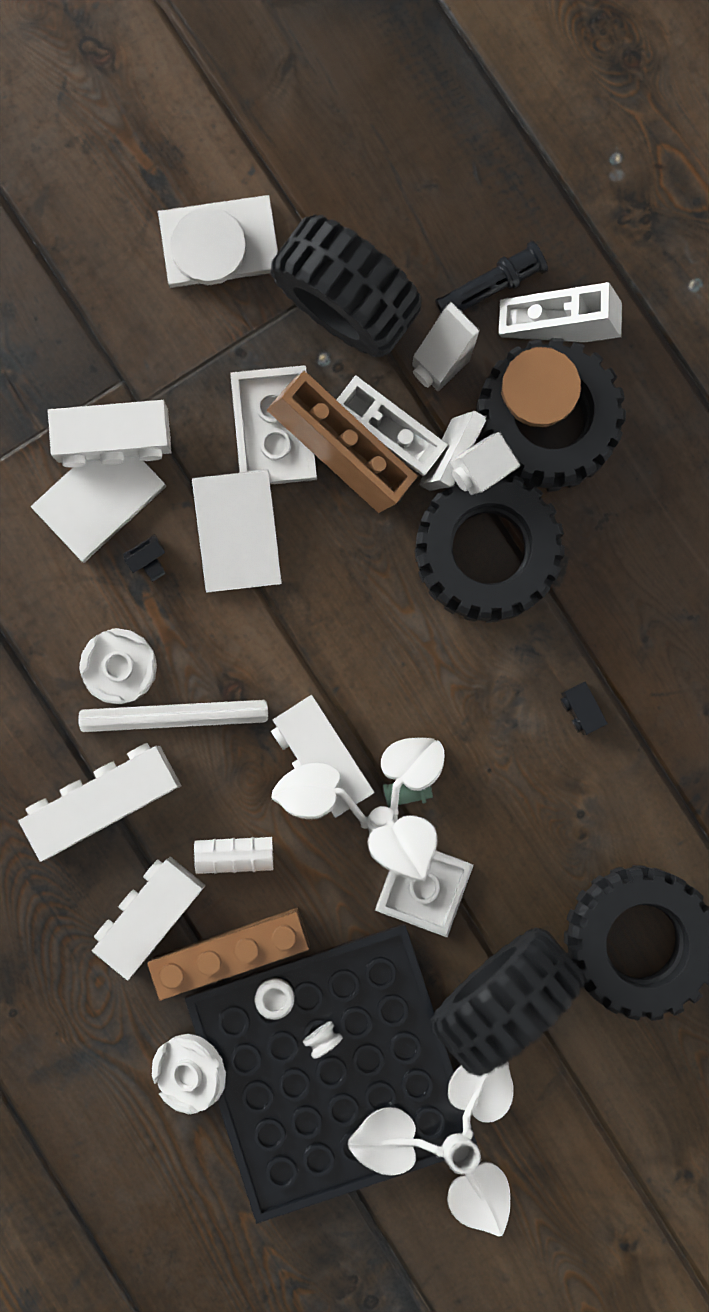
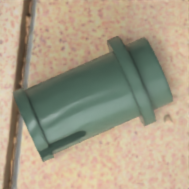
[383,783,433,808]

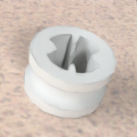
[303,1021,343,1059]

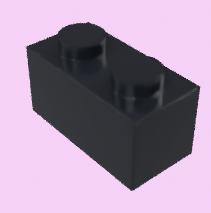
[560,682,608,735]

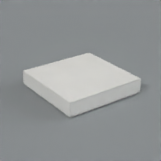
[419,411,486,491]
[375,851,474,937]

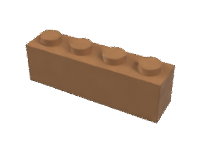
[267,370,418,513]
[147,908,310,1001]

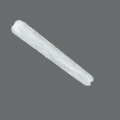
[78,700,268,732]

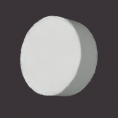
[255,978,295,1020]

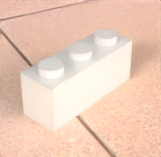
[48,400,171,467]
[271,695,375,818]
[92,857,206,981]

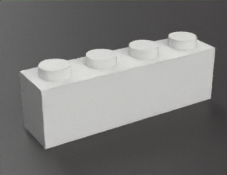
[18,743,182,862]

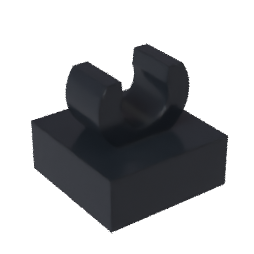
[123,534,166,582]

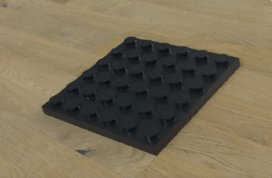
[185,923,479,1224]

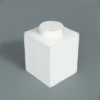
[450,432,520,495]

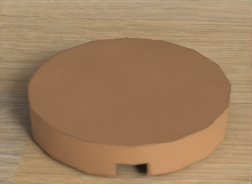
[501,347,581,427]

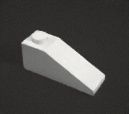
[499,282,622,342]
[412,303,479,392]
[337,375,448,476]

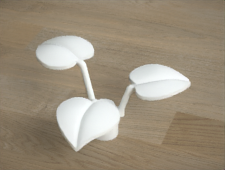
[272,738,445,882]
[348,1062,513,1236]

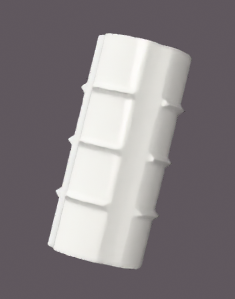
[194,837,273,874]

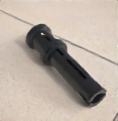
[435,241,548,314]

